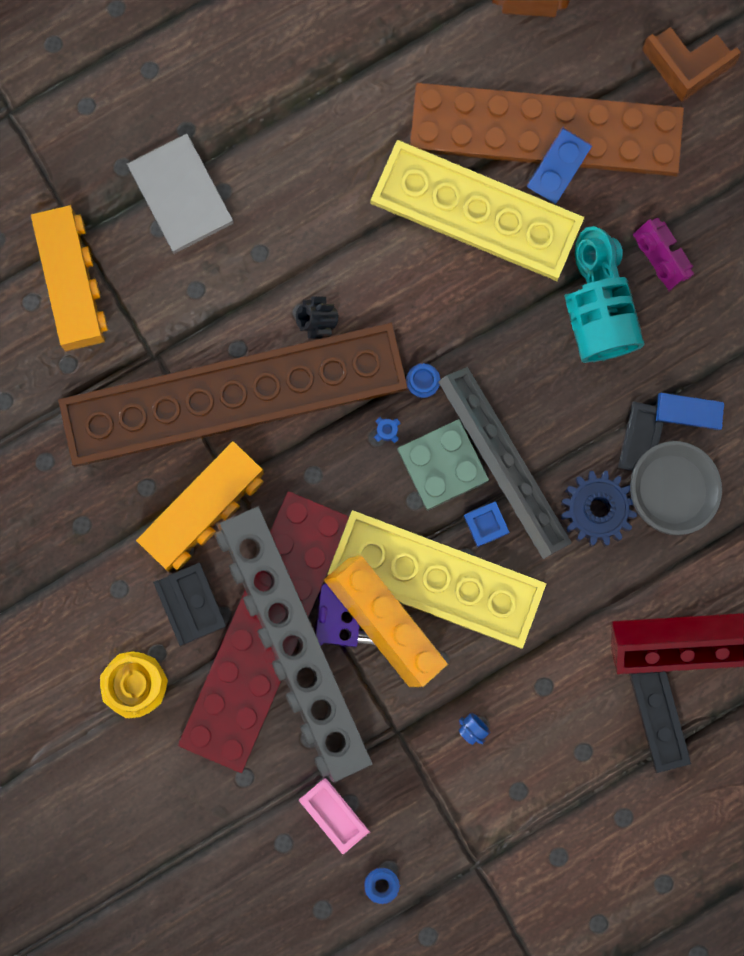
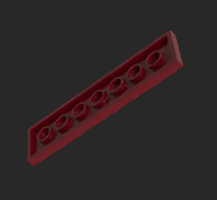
[178,491,349,774]

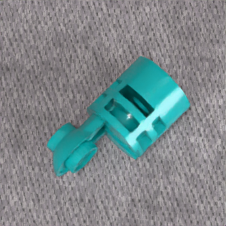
[564,226,645,363]

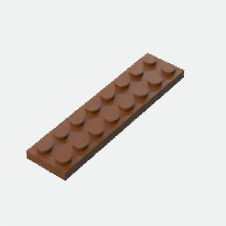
[410,83,684,176]

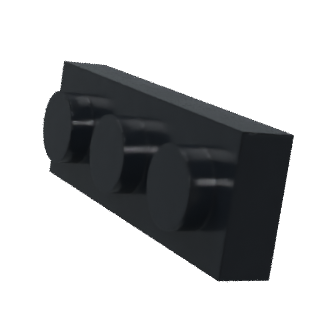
[629,671,691,773]

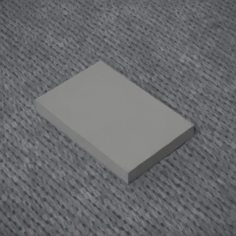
[127,134,234,254]

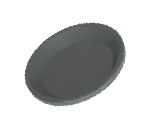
[630,441,722,535]

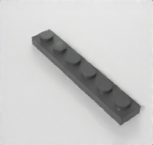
[438,367,572,559]

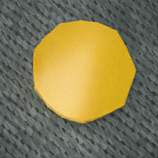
[100,651,168,718]

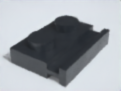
[153,562,227,647]

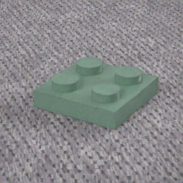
[397,419,489,511]

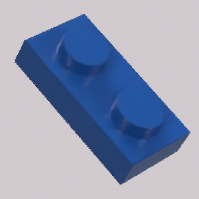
[527,127,592,204]

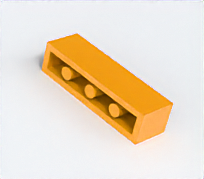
[31,205,108,351]
[136,441,264,572]
[324,555,448,687]

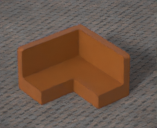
[642,27,741,102]

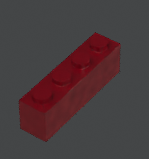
[611,613,744,674]

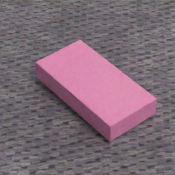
[299,777,370,854]

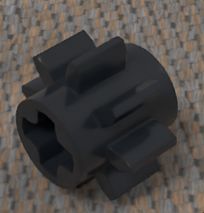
[296,296,338,339]

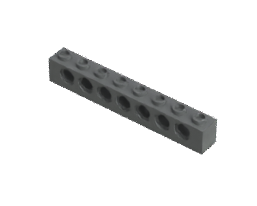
[214,506,373,782]

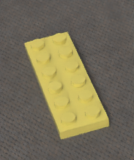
[371,140,584,281]
[327,510,547,649]

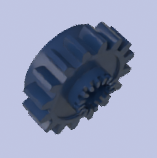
[561,471,637,547]

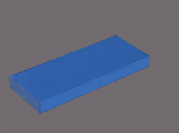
[656,393,724,430]

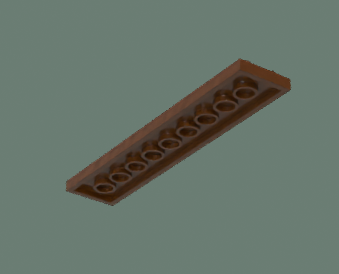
[58,323,408,467]

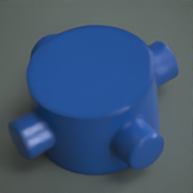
[374,417,400,443]

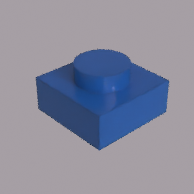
[464,501,510,548]

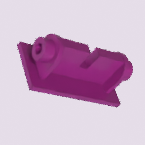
[633,218,694,291]

